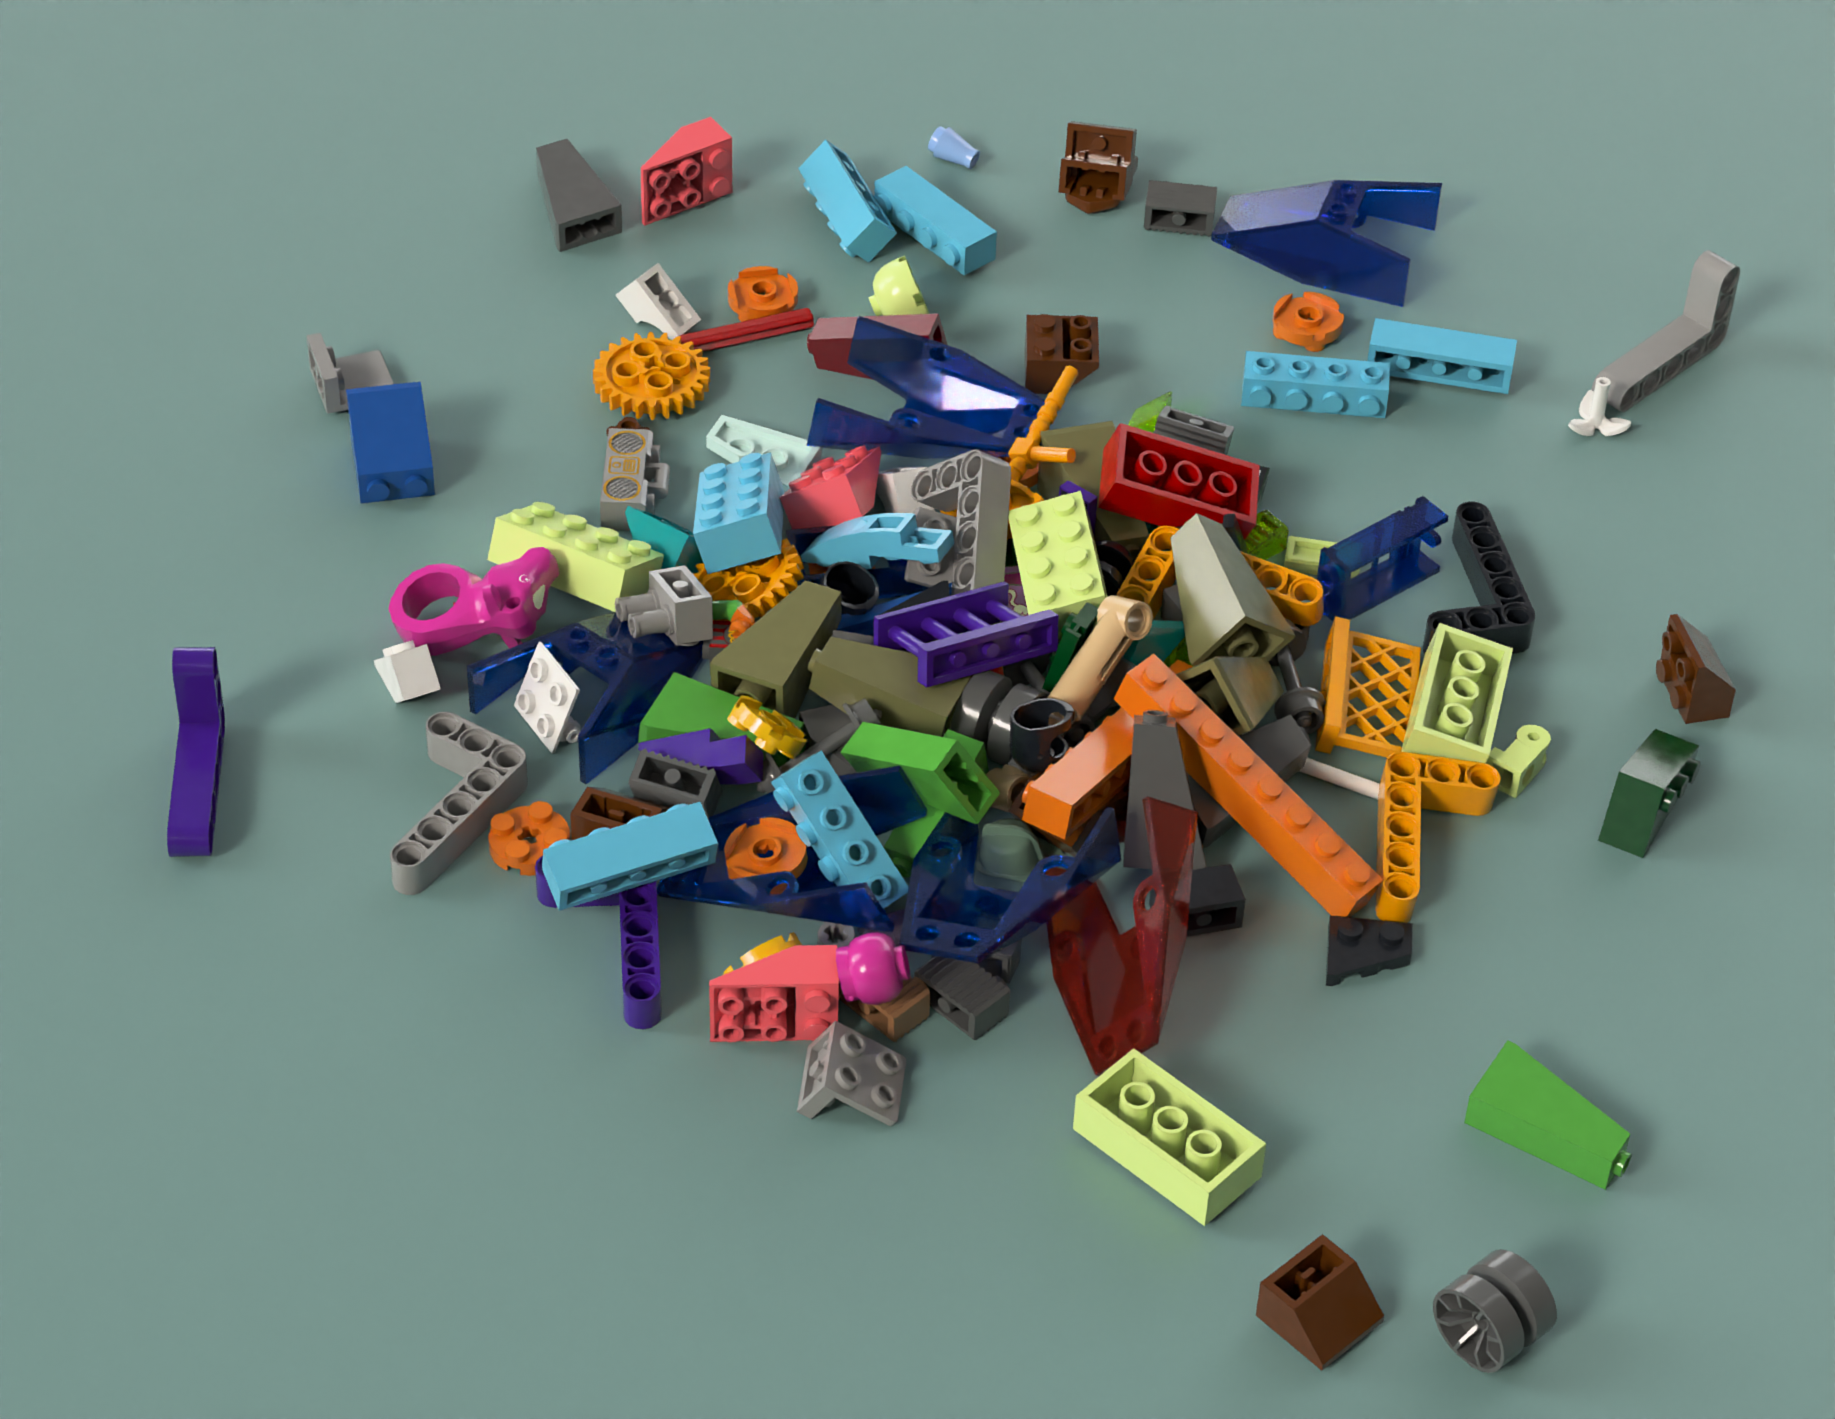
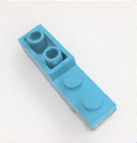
[801,513,954,569]

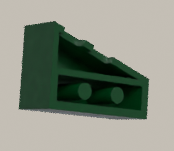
[1598,729,1701,858]

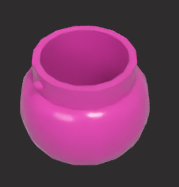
[836,932,910,1005]

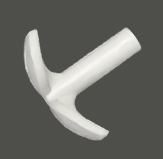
[1568,377,1631,436]

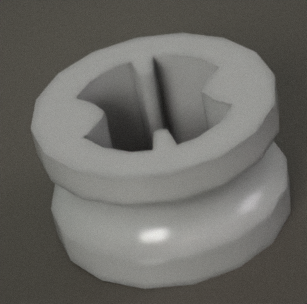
[817,920,855,948]

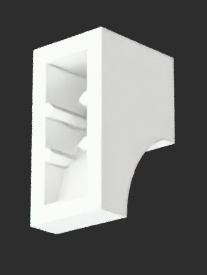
[615,263,701,340]
[876,467,935,513]

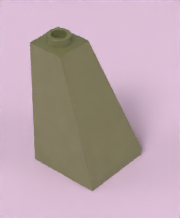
[1037,421,1149,562]
[1170,513,1296,666]
[710,580,842,719]
[808,637,974,737]
[1176,657,1284,736]

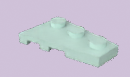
[706,415,822,492]

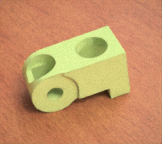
[1485,725,1551,798]

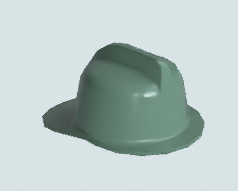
[969,818,1066,885]

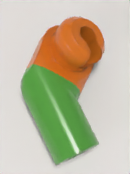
[712,600,755,638]

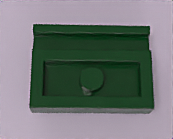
[1042,602,1098,693]

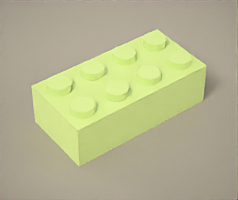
[1008,491,1108,642]
[487,502,664,612]
[1401,623,1513,763]
[1073,1048,1266,1226]

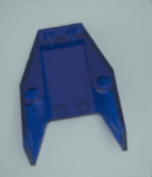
[1211,180,1443,307]
[806,316,1045,459]
[467,612,703,784]
[657,766,928,933]
[899,807,1122,963]

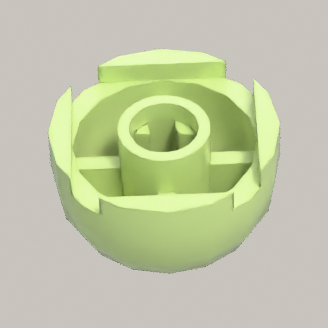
[868,255,929,316]

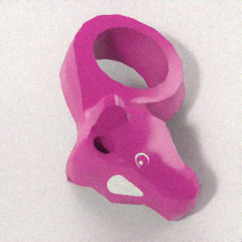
[388,547,560,656]

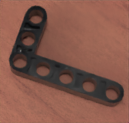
[1423,501,1535,654]

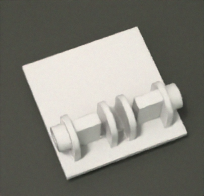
[514,642,581,753]

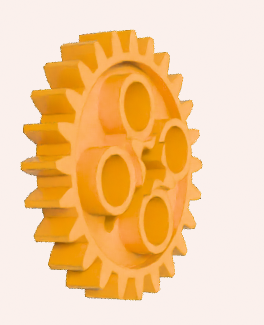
[593,332,710,420]
[693,538,804,621]

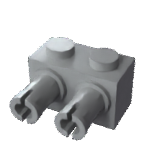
[615,565,713,646]

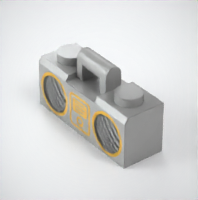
[600,428,670,531]

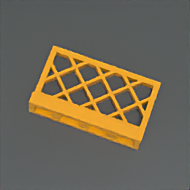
[1315,616,1421,758]

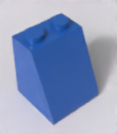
[346,381,435,504]

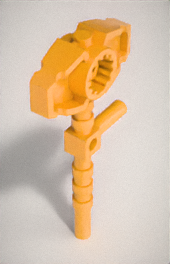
[940,366,1079,540]

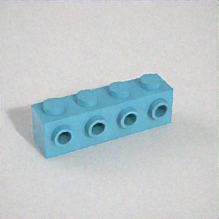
[798,139,897,262]
[874,166,997,275]
[1367,318,1517,394]
[1241,351,1390,418]
[771,750,911,921]
[542,802,718,911]

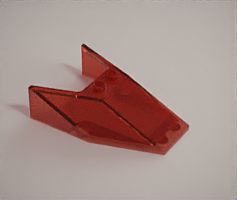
[1039,796,1198,1076]

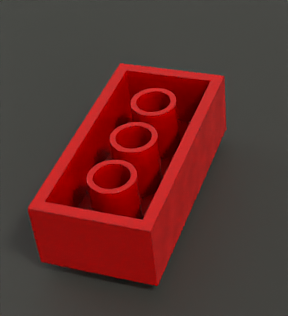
[1098,423,1260,540]

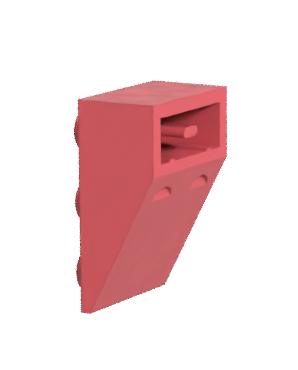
[641,116,733,226]
[779,445,882,539]
[709,945,839,1043]

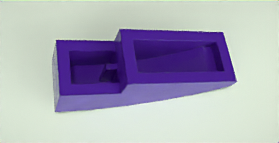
[638,728,764,785]

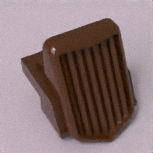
[1058,121,1138,214]

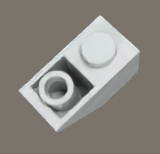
[374,640,441,703]

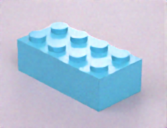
[693,452,785,574]

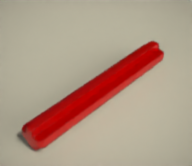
[679,308,814,352]

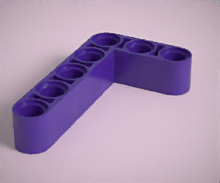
[167,647,225,857]
[535,856,662,1030]

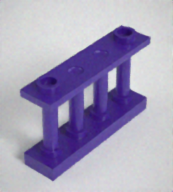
[874,581,1059,688]

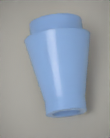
[928,126,980,169]

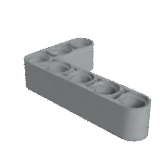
[1591,250,1740,412]
[911,449,1011,625]
[390,712,528,895]

